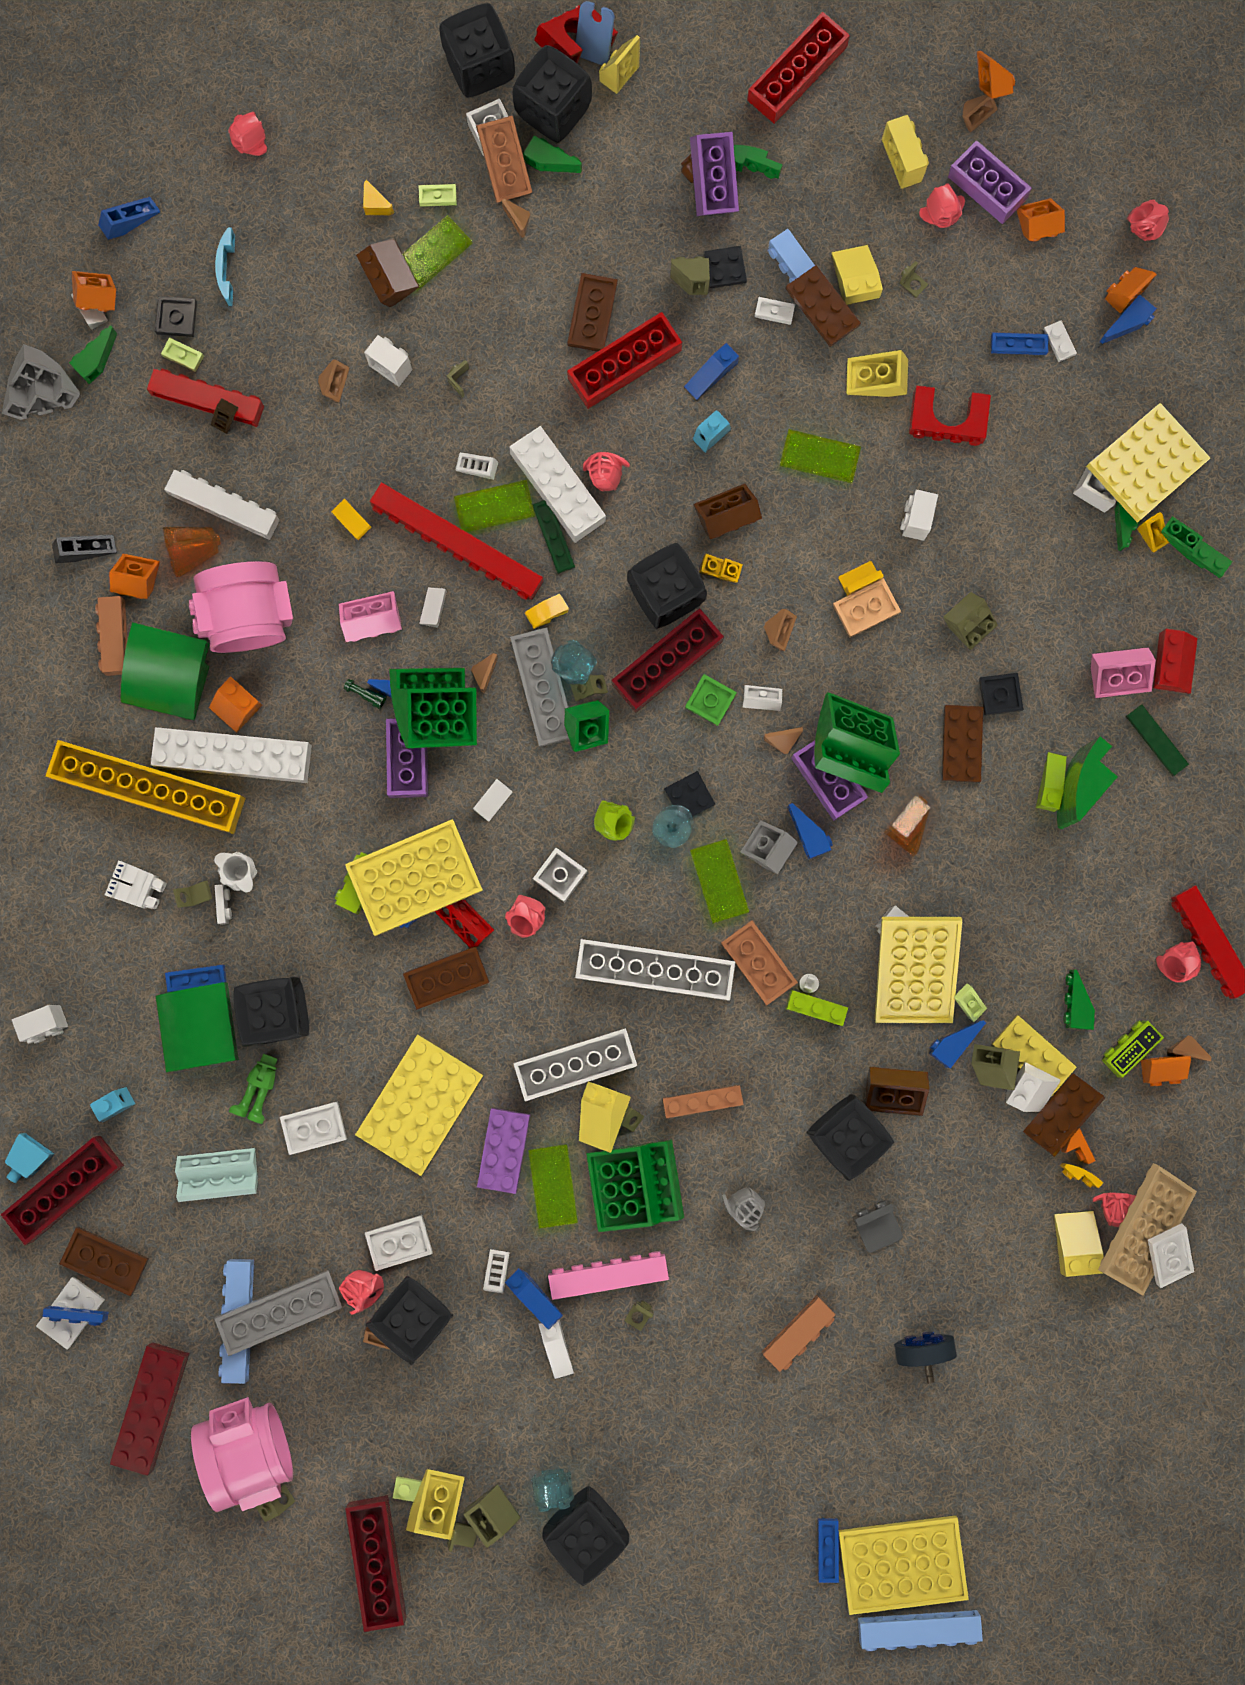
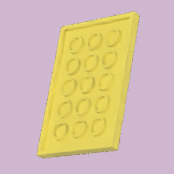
[1086,403,1210,522]
[345,819,483,936]
[875,917,962,1023]
[355,1035,484,1176]
[839,1516,969,1615]

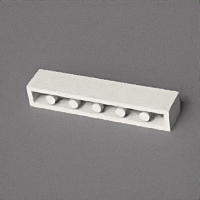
[164,470,280,540]

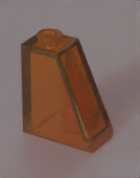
[163,527,221,578]
[884,795,930,856]

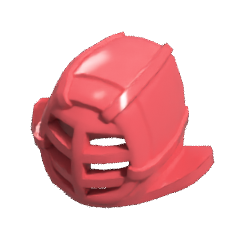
[228,112,267,156]
[919,183,965,228]
[1127,199,1169,241]
[583,452,630,491]
[505,895,545,938]
[1156,941,1201,983]
[1092,1192,1136,1227]
[339,1270,384,1315]

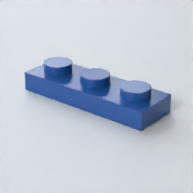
[991,333,1048,355]
[165,965,226,992]
[43,1306,109,1326]
[818,1518,839,1583]

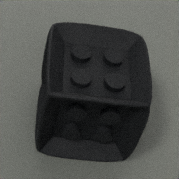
[439,3,515,98]
[512,45,592,143]
[627,543,707,629]
[233,976,309,1046]
[806,1094,895,1181]
[365,1275,453,1365]
[542,1486,629,1586]

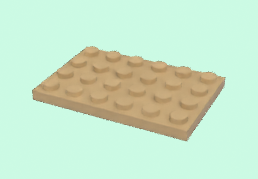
[1098,1163,1197,1295]

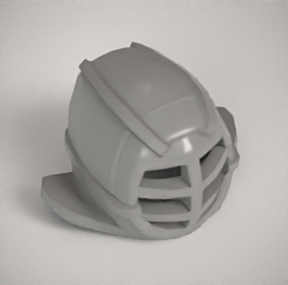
[722,1187,765,1231]

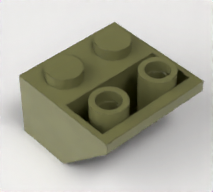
[670,256,710,295]
[943,592,997,650]
[971,1044,1020,1091]
[463,1484,521,1548]

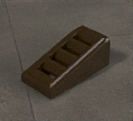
[210,398,239,434]

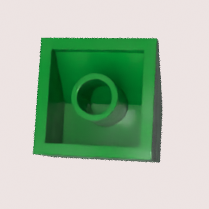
[564,700,610,752]

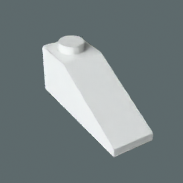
[538,1319,574,1379]

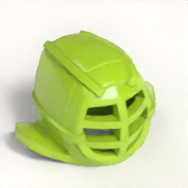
[594,800,635,841]

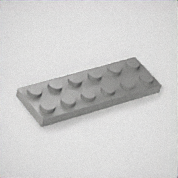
[510,628,569,747]
[214,1270,342,1356]

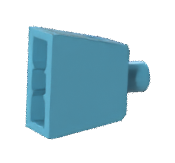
[693,410,731,453]
[90,1087,135,1123]
[5,1133,54,1183]

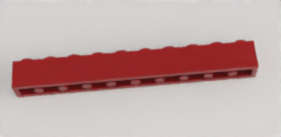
[370,482,544,600]

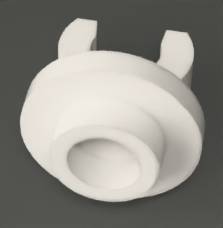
[799,974,819,993]

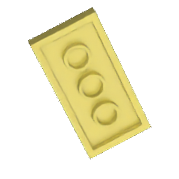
[992,1015,1077,1096]

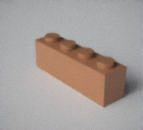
[95,596,128,676]
[662,1085,743,1118]
[762,1295,835,1372]

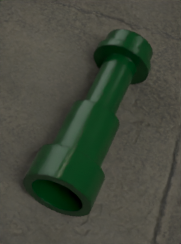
[343,679,387,709]

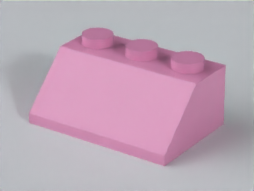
[339,591,402,642]
[1091,648,1156,698]

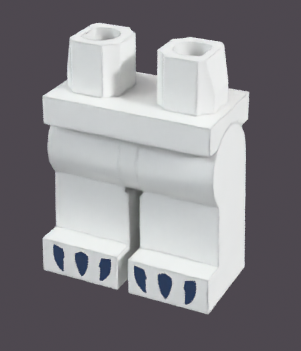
[105,861,166,909]

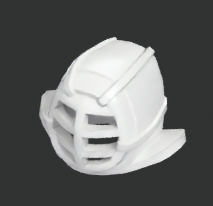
[214,852,257,893]

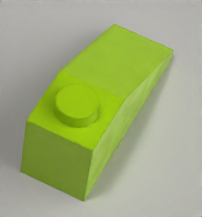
[1036,752,1067,812]

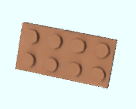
[476,116,532,203]
[721,921,798,1006]

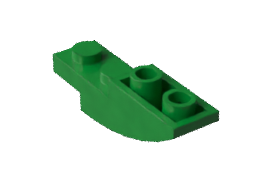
[734,145,783,179]
[1161,516,1233,578]

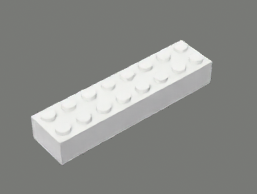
[151,727,312,783]
[575,939,735,1001]

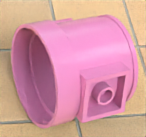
[189,562,293,653]
[191,1397,293,1512]

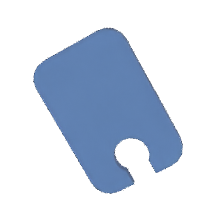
[576,1,615,65]

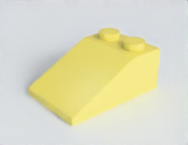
[599,35,640,94]
[831,245,883,305]
[846,350,908,397]
[579,1081,631,1153]
[1054,1211,1104,1277]
[406,1469,465,1540]

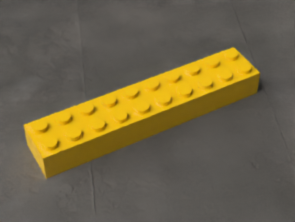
[46,740,246,834]

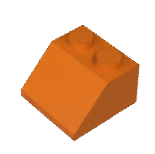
[977,51,1015,99]
[1016,198,1065,242]
[1105,267,1157,314]
[72,271,116,312]
[109,554,160,599]
[209,676,262,733]
[1141,1055,1191,1086]

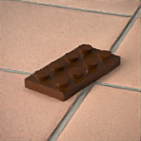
[785,265,861,347]
[567,273,618,352]
[942,705,983,783]
[403,946,489,1010]
[1023,1073,1105,1157]
[59,1227,149,1296]

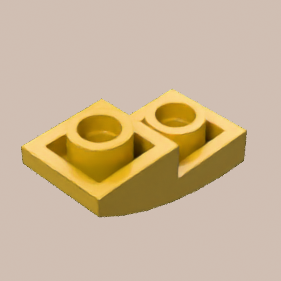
[331,498,371,540]
[699,554,743,583]
[525,594,569,629]
[1060,1163,1103,1189]

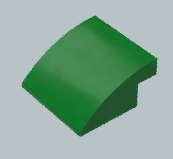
[121,622,210,721]
[389,668,477,748]
[814,692,900,793]
[1057,736,1118,830]
[156,982,239,1072]
[586,1140,684,1232]

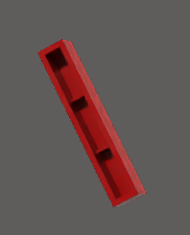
[147,369,264,427]
[1171,885,1245,999]

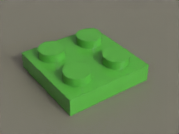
[685,674,737,726]

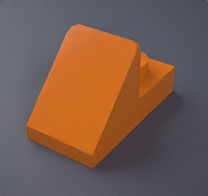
[1061,1128,1096,1164]

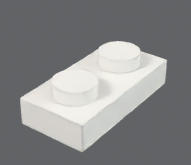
[755,297,795,325]
[1043,321,1077,362]
[215,885,232,925]

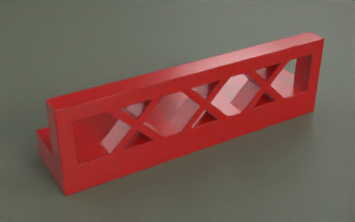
[434,899,494,948]

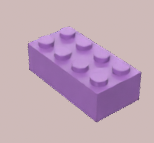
[690,132,739,216]
[948,140,1032,224]
[386,719,428,798]
[791,740,868,821]
[477,1108,531,1194]

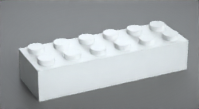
[510,426,606,543]
[513,1028,637,1101]

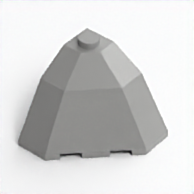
[2,344,80,420]

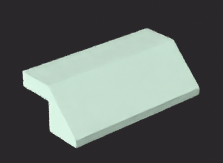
[175,1148,258,1202]

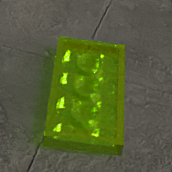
[403,215,473,291]
[779,429,861,484]
[454,479,535,532]
[690,839,749,924]
[528,1144,578,1229]

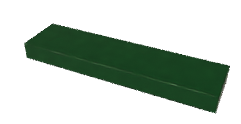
[532,500,575,574]
[1126,704,1189,776]

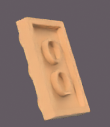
[833,578,901,638]

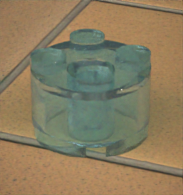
[551,640,597,685]
[652,805,694,848]
[531,1468,574,1512]

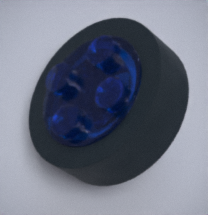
[894,1332,957,1384]

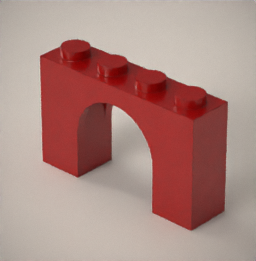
[534,5,618,63]
[909,385,991,446]

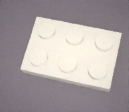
[280,1101,347,1155]
[365,1215,433,1271]
[1148,1223,1194,1288]
[36,1277,105,1350]

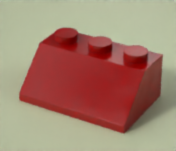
[1153,629,1198,694]

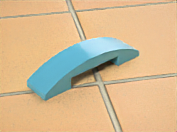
[215,227,235,306]

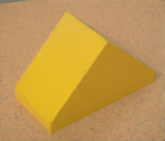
[363,180,394,215]
[1137,512,1169,553]

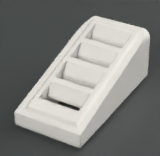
[456,452,498,480]
[483,1249,510,1294]

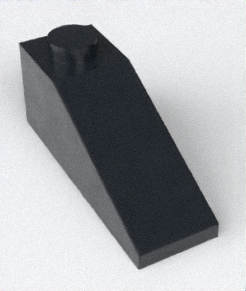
[52,535,117,563]

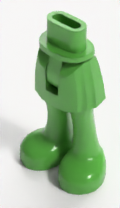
[229,1054,277,1124]

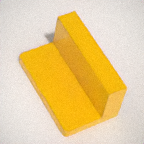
[838,561,884,596]

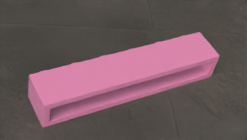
[548,1251,669,1300]

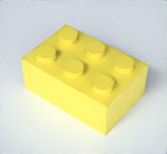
[882,115,929,189]

